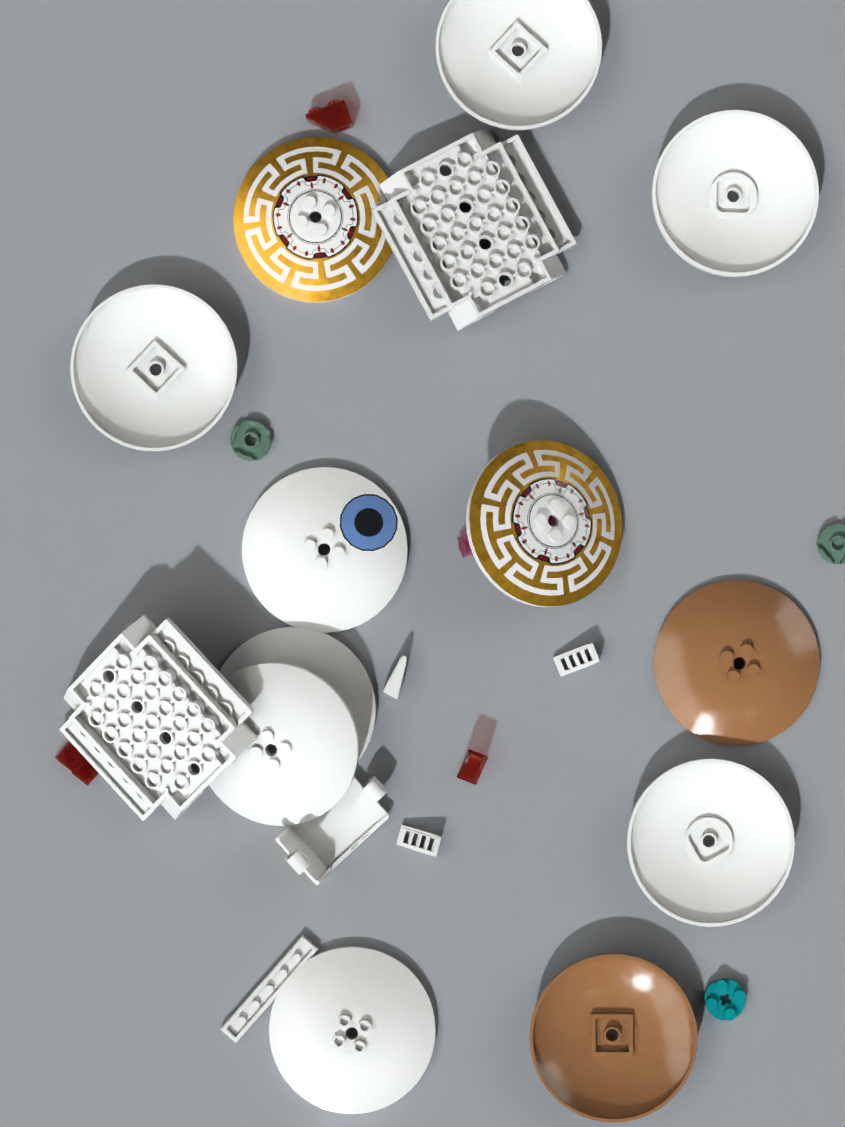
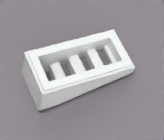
[553,642,600,677]
[383,655,407,699]
[396,824,442,857]

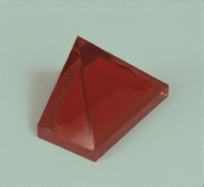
[457,749,488,785]

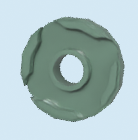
[230,419,272,461]

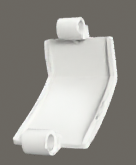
[275,776,390,885]

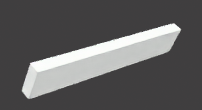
[220,935,319,1043]

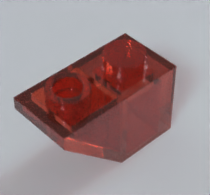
[305,99,353,134]

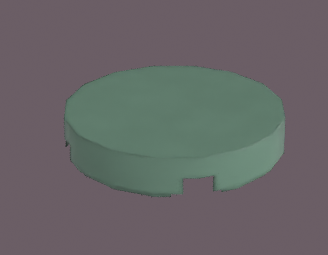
[816,523,845,565]

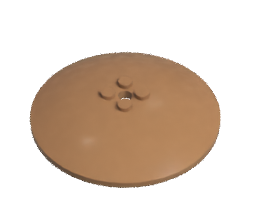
[654,580,820,746]
[529,953,698,1123]

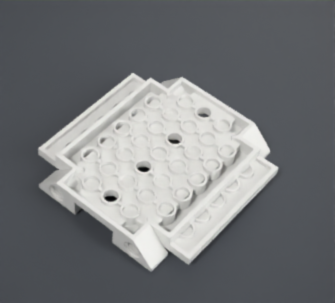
[371,129,577,331]
[59,615,258,821]

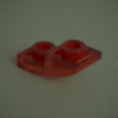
[55,741,98,786]

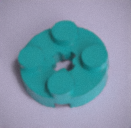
[704,978,746,1021]

